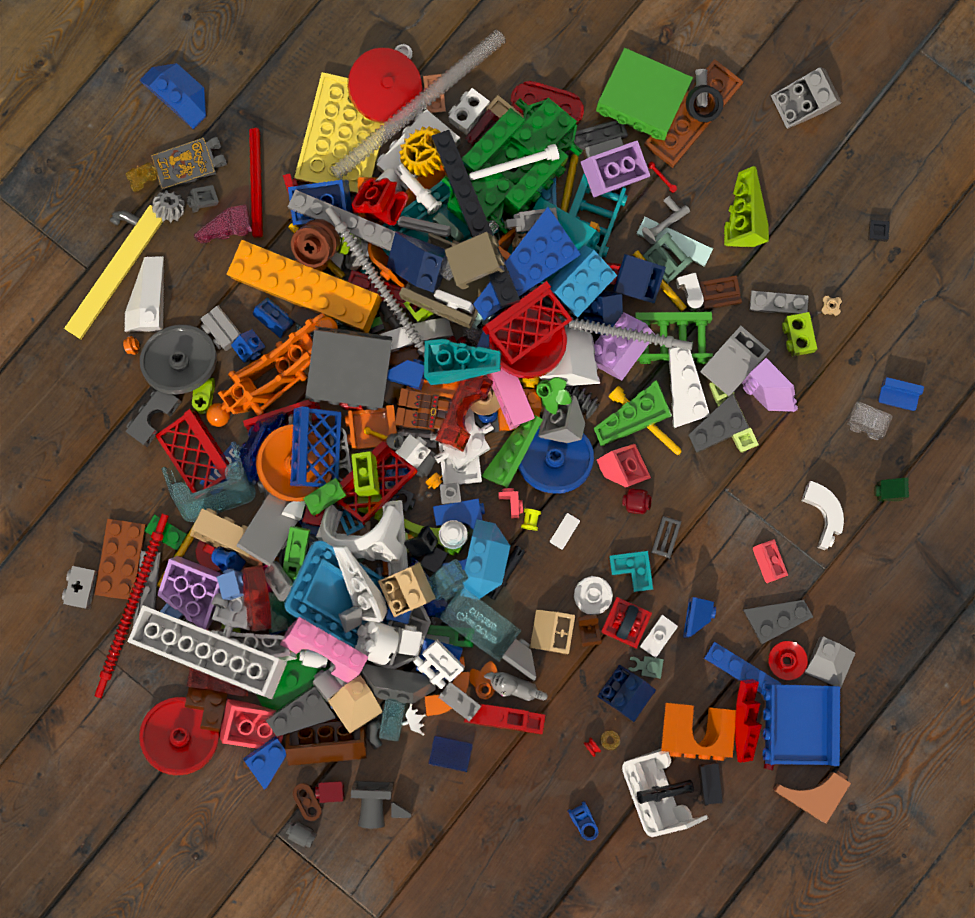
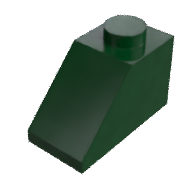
[874,478,909,501]

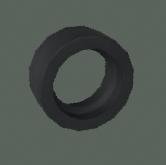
[686,85,724,122]

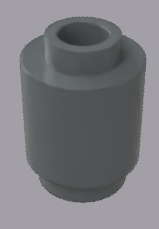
[413,451,436,478]
[286,821,317,848]

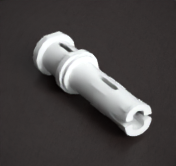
[394,164,442,215]

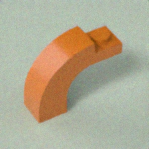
[425,657,470,716]

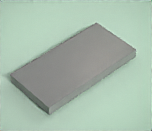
[236,493,307,567]

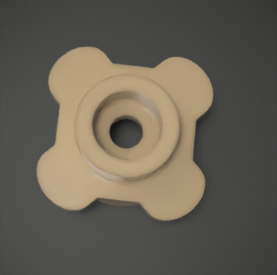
[822,296,842,316]

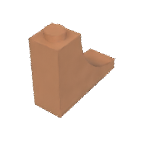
[773,771,851,824]

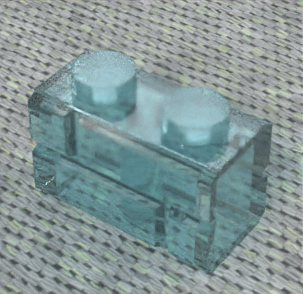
[428,559,469,601]
[379,699,406,741]

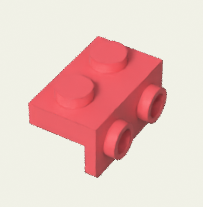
[499,488,523,519]

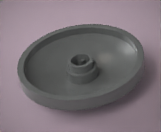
[140,325,217,394]

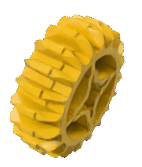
[399,126,441,177]

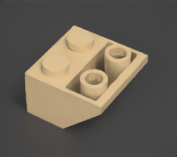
[378,563,436,617]
[530,610,575,655]

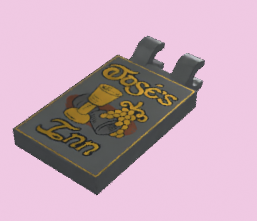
[151,137,227,192]

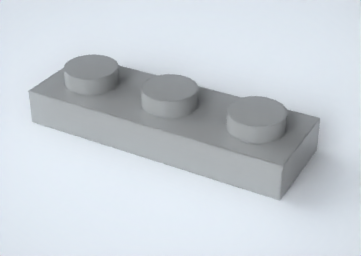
[749,291,808,315]

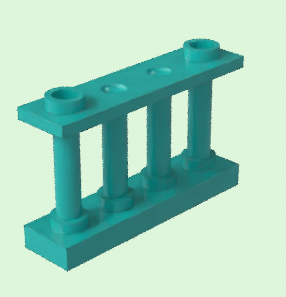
[569,174,628,258]

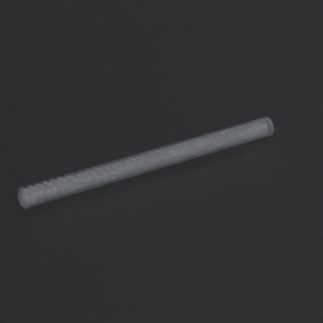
[330,29,506,180]

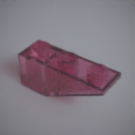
[194,205,252,243]

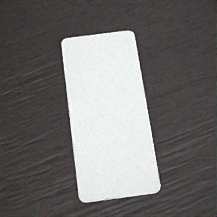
[550,513,580,549]

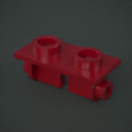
[465,109,500,146]

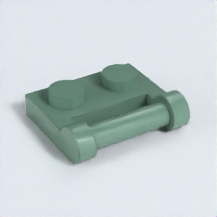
[643,232,693,284]

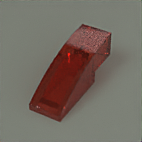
[243,565,272,632]

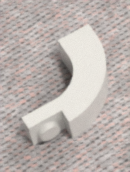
[801,481,844,550]

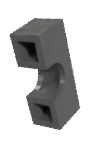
[125,389,182,447]

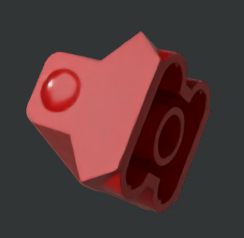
[352,178,408,225]

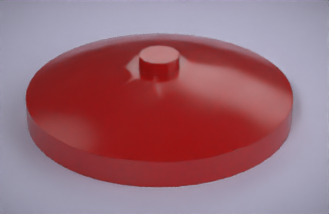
[347,48,422,124]
[489,303,567,379]
[139,697,219,775]

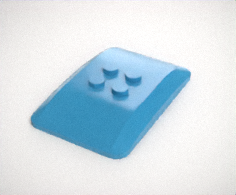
[285,541,388,649]

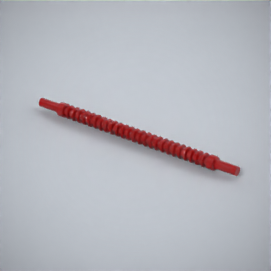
[94,513,169,698]

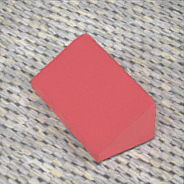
[753,540,788,583]

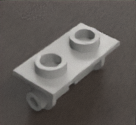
[398,427,437,448]

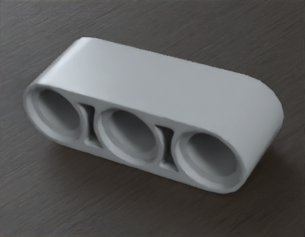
[329,428,353,482]

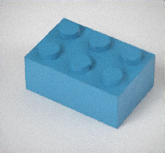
[549,245,617,317]

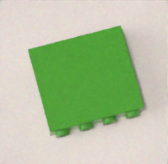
[596,48,693,141]

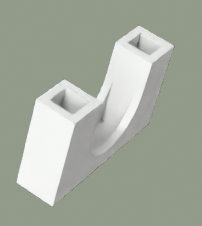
[377,109,461,192]

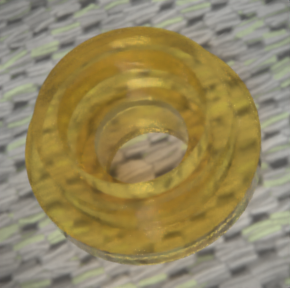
[600,730,620,750]

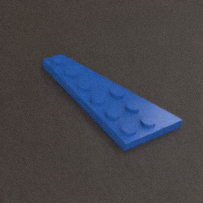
[473,207,581,320]

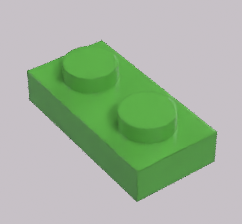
[303,478,347,516]

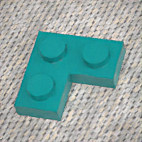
[609,551,653,592]

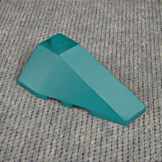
[424,339,501,385]

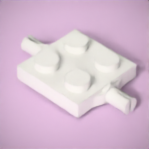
[434,416,494,469]
[212,573,262,639]

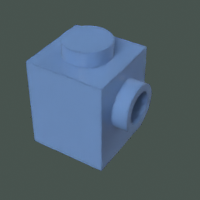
[217,569,248,600]

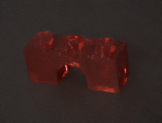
[186,667,249,697]

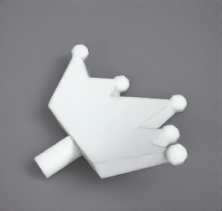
[402,703,426,735]

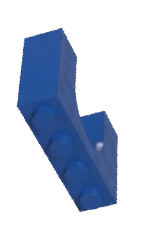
[433,499,485,584]

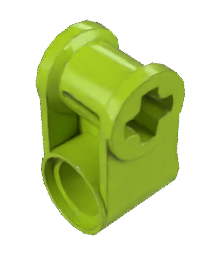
[192,378,215,414]

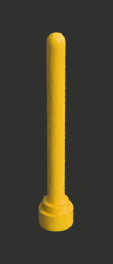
[608,386,681,455]

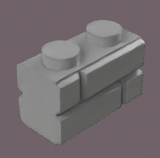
[200,305,241,351]

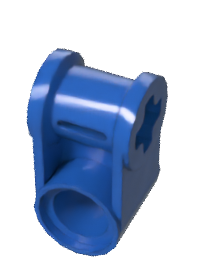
[211,547,246,572]
[567,801,598,841]

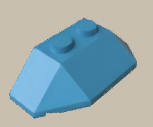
[460,519,510,599]

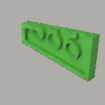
[594,380,672,446]
[482,415,543,488]

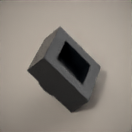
[868,220,890,242]

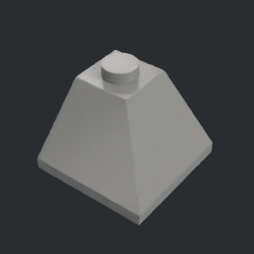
[538,396,585,443]
[804,637,855,689]
[502,638,536,681]

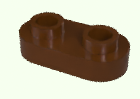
[293,783,322,821]

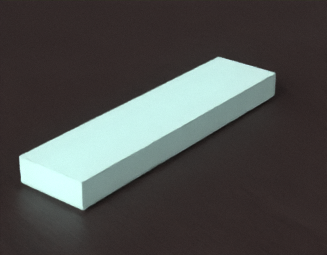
[636,217,713,267]

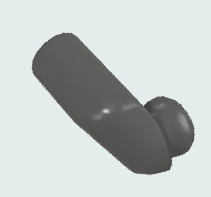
[110,210,139,226]
[366,719,383,750]

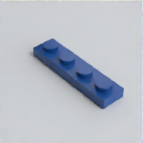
[704,642,781,695]

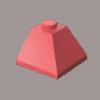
[597,444,651,487]

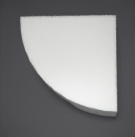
[281,501,306,521]

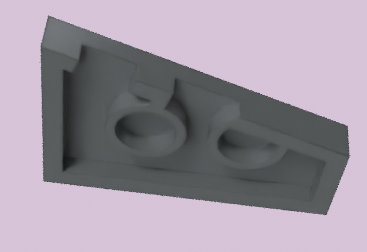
[689,393,749,453]

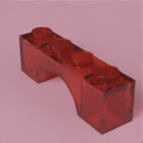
[435,375,493,452]

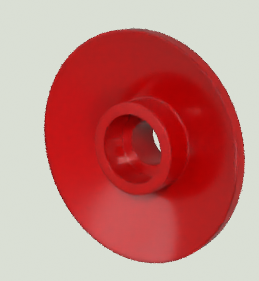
[768,641,808,680]

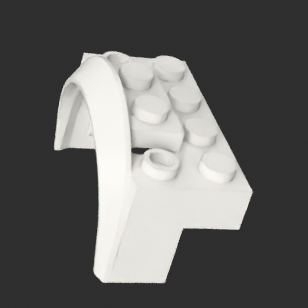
[316,504,404,562]

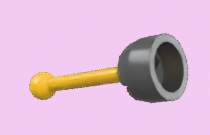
[364,427,403,450]

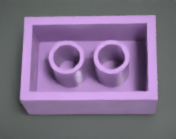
[581,140,650,197]
[594,312,655,381]

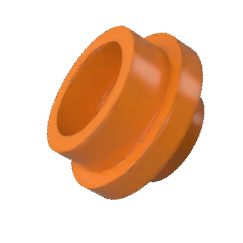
[123,336,140,355]

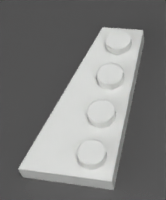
[669,347,710,428]

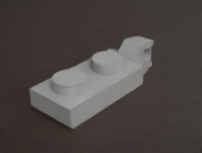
[504,208,558,232]

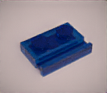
[429,736,473,772]

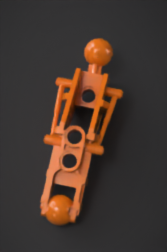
[206,313,338,427]

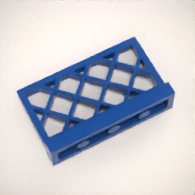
[290,406,341,488]

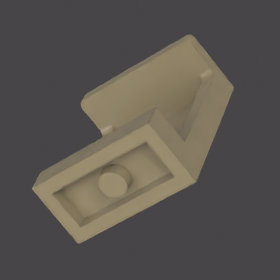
[445,232,505,290]

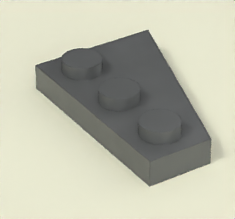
[743,600,813,644]
[265,685,336,736]

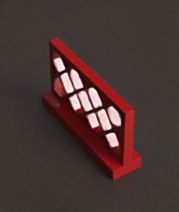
[482,281,573,365]
[155,409,236,499]
[335,441,418,525]

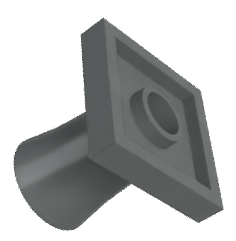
[351,781,394,829]

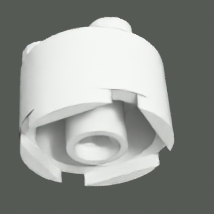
[355,621,399,665]

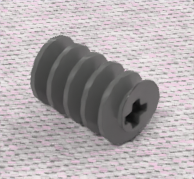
[564,385,601,419]

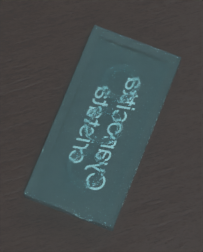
[439,587,521,662]

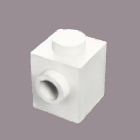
[396,434,431,469]
[396,625,424,656]

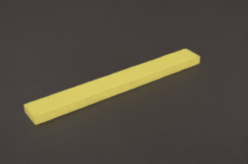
[64,205,163,340]

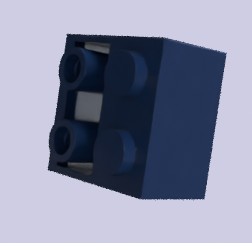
[613,254,666,304]
[583,290,623,335]
[597,665,656,722]

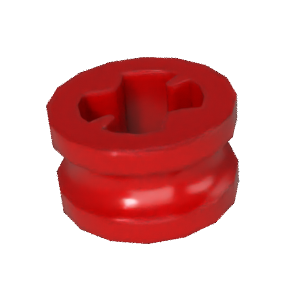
[583,737,601,757]

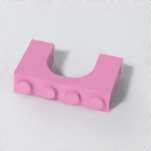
[280,617,368,683]

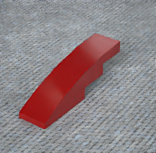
[735,679,762,763]

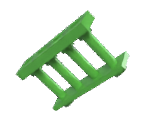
[634,312,713,364]

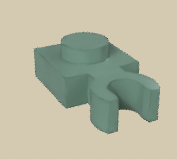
[628,656,664,679]

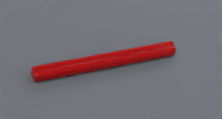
[249,128,263,238]

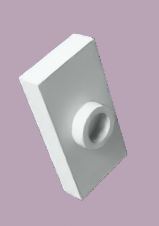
[434,289,475,314]
[640,615,678,658]

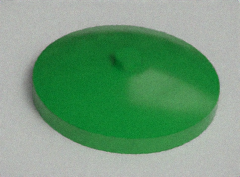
[256,650,330,711]

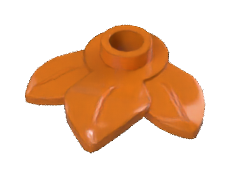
[470,661,498,700]

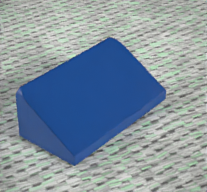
[253,297,295,338]

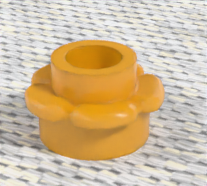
[425,472,443,489]

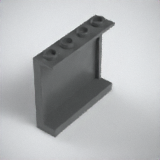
[305,326,392,410]

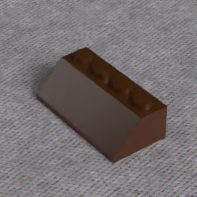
[285,716,367,766]

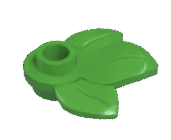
[536,377,572,415]

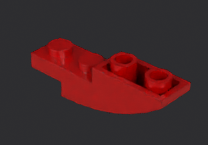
[464,704,545,735]

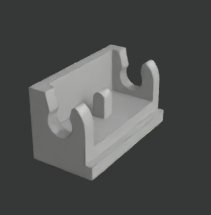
[438,682,481,722]

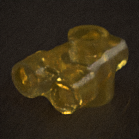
[126,162,158,192]

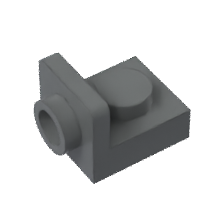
[187,185,219,213]

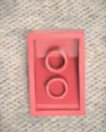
[219,699,283,749]

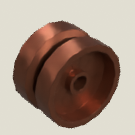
[291,219,340,268]

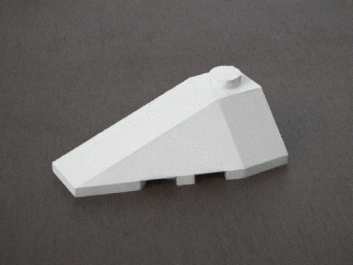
[125,257,164,332]
[333,546,387,622]

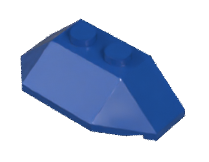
[139,63,206,130]

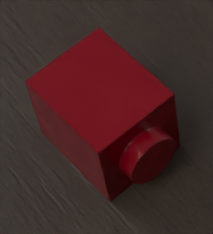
[315,781,345,803]

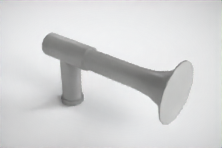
[642,196,690,244]

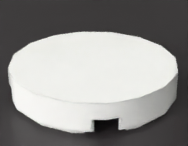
[574,576,613,615]

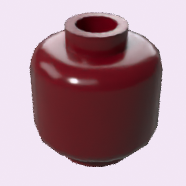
[622,489,652,514]

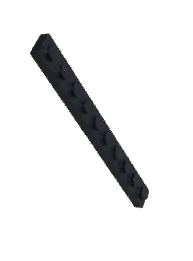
[431,130,520,309]

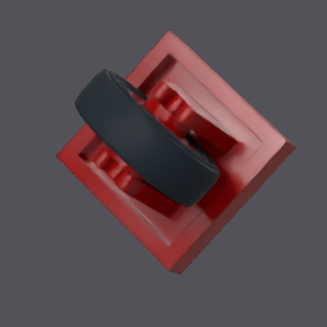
[601,597,652,649]

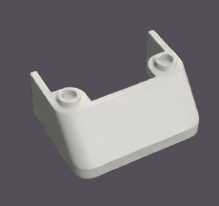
[622,748,708,837]

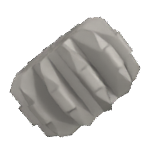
[152,190,185,223]

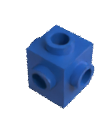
[231,329,265,363]

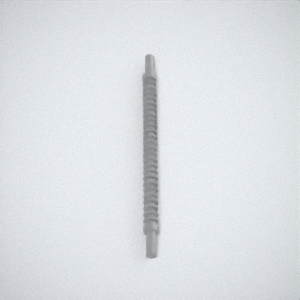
[325,206,425,357]
[505,307,693,350]

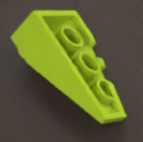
[724,166,769,247]

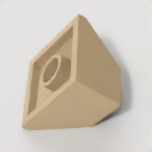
[328,675,383,734]

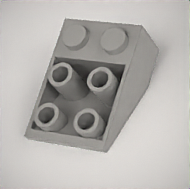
[771,67,842,129]
[700,326,770,396]

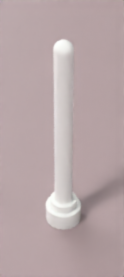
[469,144,559,180]

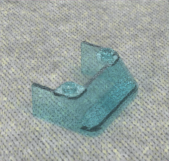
[161,442,256,522]

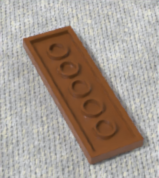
[644,59,743,168]

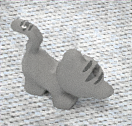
[484,672,548,701]

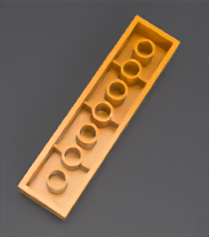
[227,240,383,333]

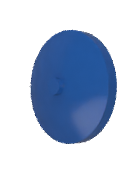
[518,427,594,494]

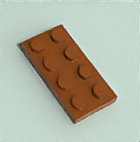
[94,519,147,600]

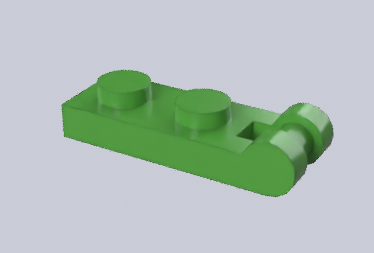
[283,526,310,580]

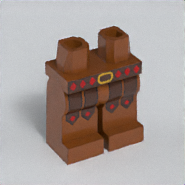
[395,388,450,432]

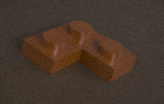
[185,686,228,732]

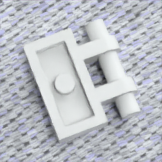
[413,640,465,689]

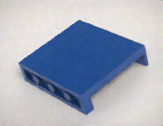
[763,684,840,766]

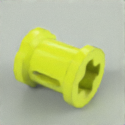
[521,508,541,531]

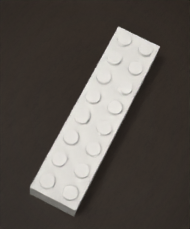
[127,605,287,699]

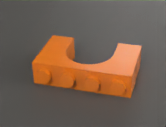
[661,703,736,761]

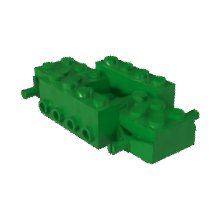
[442,98,583,235]

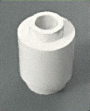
[299,649,328,669]

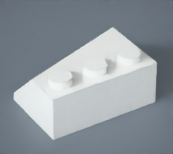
[540,326,600,386]

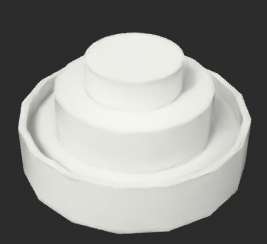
[439,520,467,549]

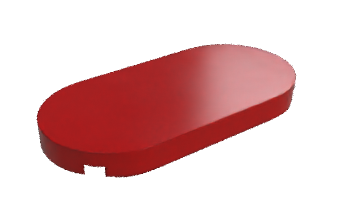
[511,81,584,125]

